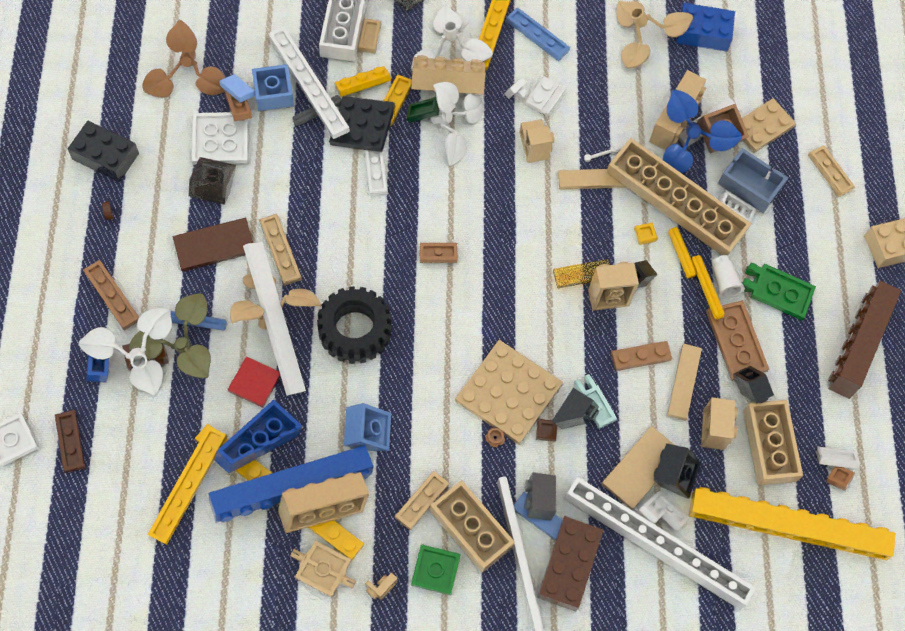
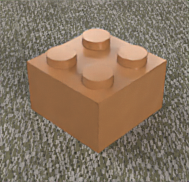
[697,103,749,154]

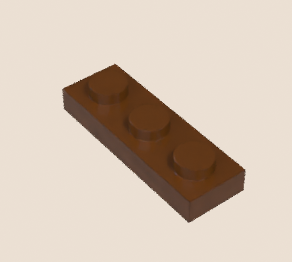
[55,410,86,473]

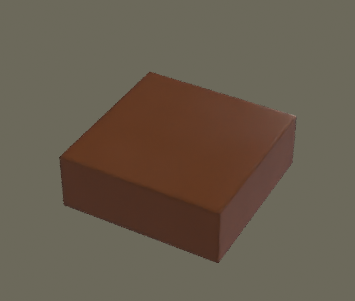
[536,419,557,442]

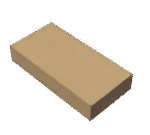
[358,18,381,53]

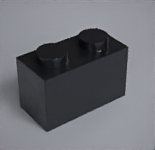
[733,366,774,404]

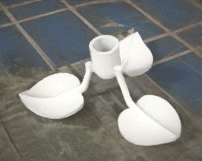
[411,4,493,70]
[431,82,484,166]
[79,307,172,396]

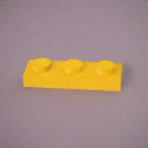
[334,66,391,97]

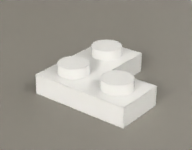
[639,491,689,531]

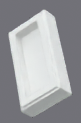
[816,447,860,469]

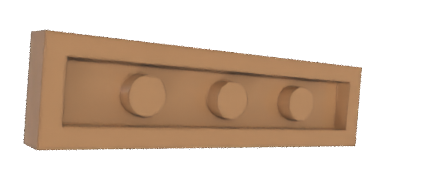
[83,260,139,331]

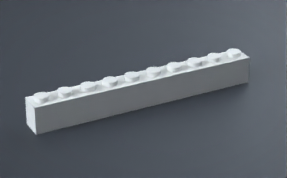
[564,477,756,610]

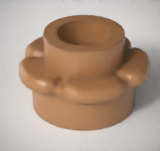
[486,428,505,447]

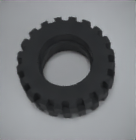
[317,286,392,364]

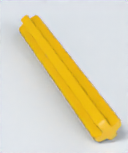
[692,255,725,320]

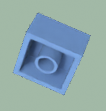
[252,64,294,111]

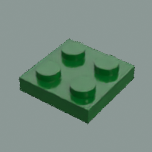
[411,544,461,596]

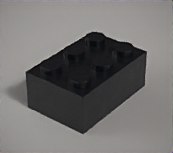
[67,120,139,183]

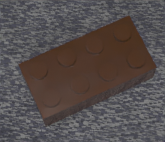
[537,516,603,612]

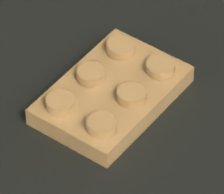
[742,98,796,153]

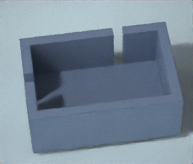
[718,148,788,213]

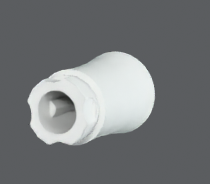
[712,255,745,299]

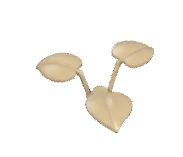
[617,0,693,68]
[230,274,321,330]

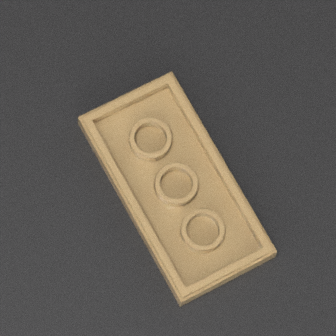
[601,426,674,510]

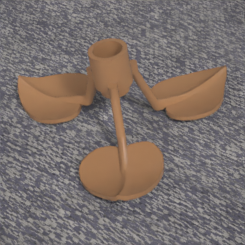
[142,20,225,98]

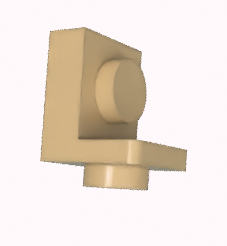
[365,573,398,601]

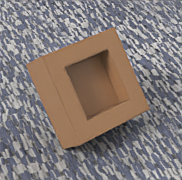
[827,466,855,491]

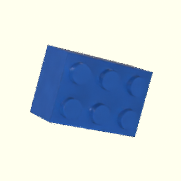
[676,3,735,52]

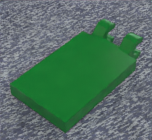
[742,263,816,320]

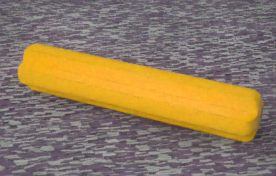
[668,227,697,279]

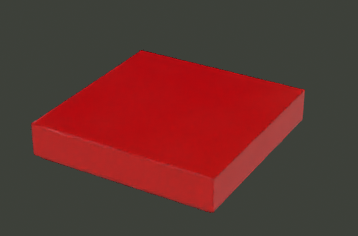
[228,356,281,408]

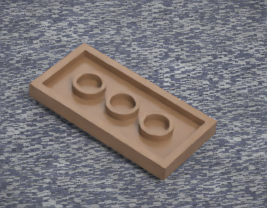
[706,300,769,381]

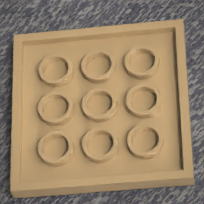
[455,340,563,445]

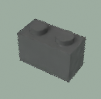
[524,472,556,521]

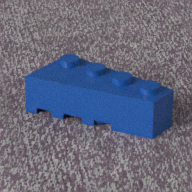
[214,399,303,474]

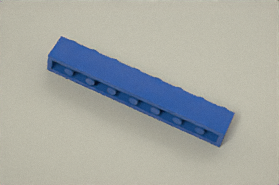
[208,445,374,523]

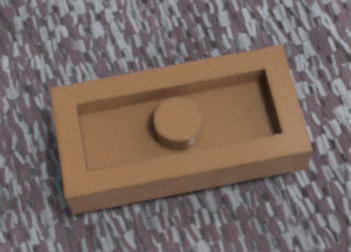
[420,243,458,263]

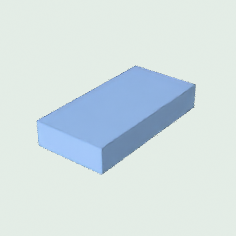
[220,74,255,103]

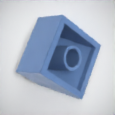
[344,403,391,452]

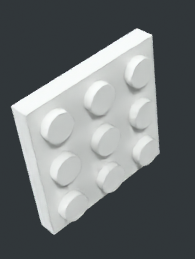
[192,112,248,165]

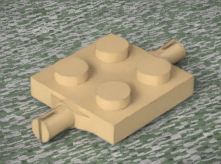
[290,541,356,598]

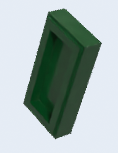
[406,97,439,123]

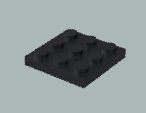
[329,96,395,152]

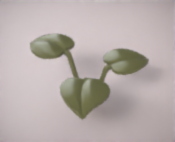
[129,293,211,378]

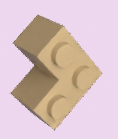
[519,119,554,163]

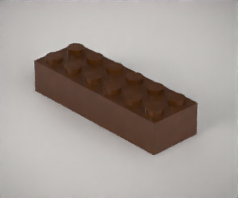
[828,281,901,399]

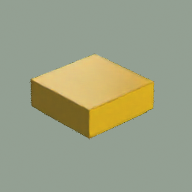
[634,222,658,245]

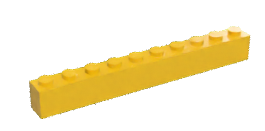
[688,487,896,561]

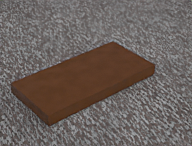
[173,217,253,272]

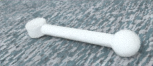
[584,146,620,162]

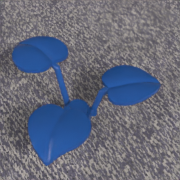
[663,90,742,173]

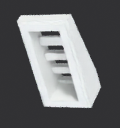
[718,190,756,222]

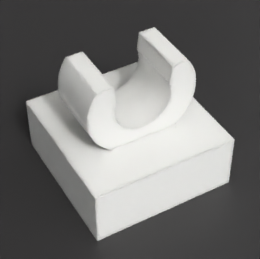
[504,77,528,101]

